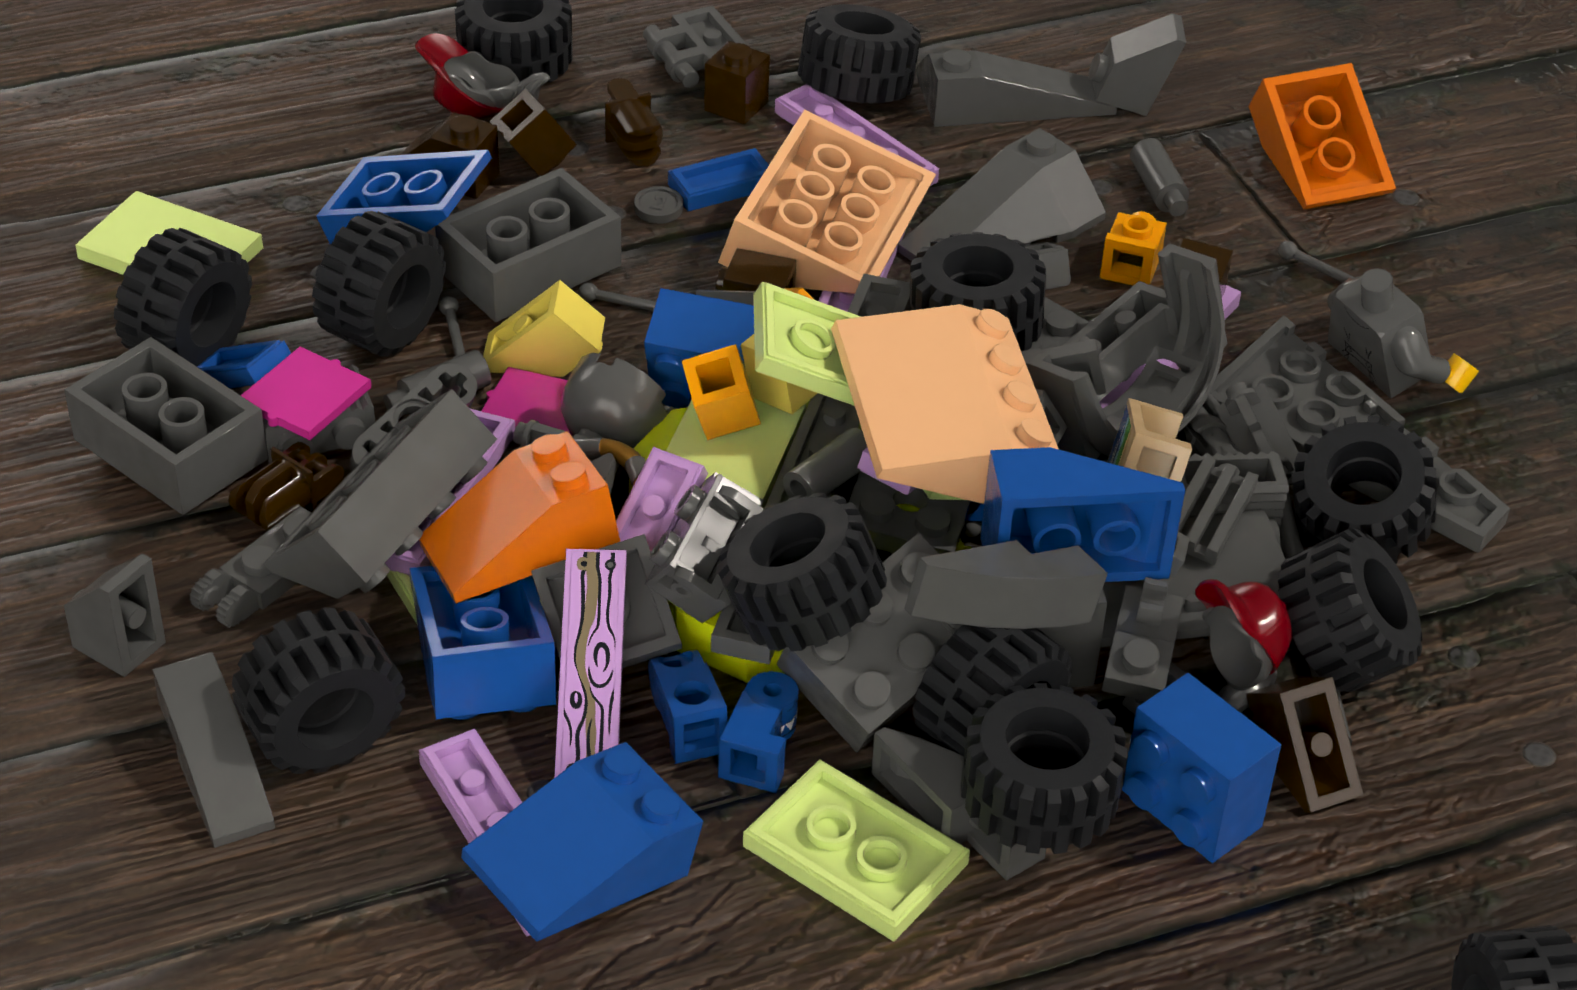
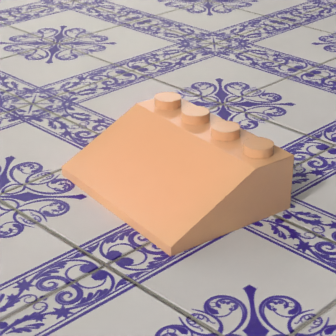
[718,109,936,294]
[831,304,1059,504]

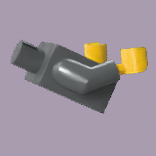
[1327,268,1479,399]

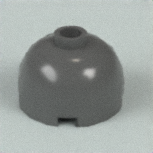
[561,353,673,448]

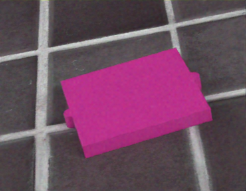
[240,347,371,440]
[481,367,572,436]

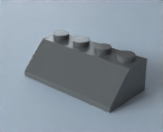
[263,389,497,599]

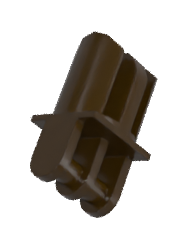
[605,78,663,167]
[228,442,345,531]

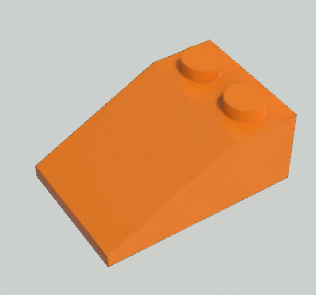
[1249,63,1396,210]
[419,431,620,604]

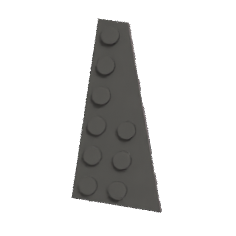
[1202,315,1510,553]

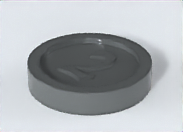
[634,186,683,224]

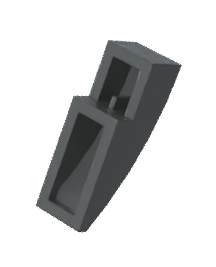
[904,540,1108,629]
[153,652,275,848]
[871,727,1046,881]

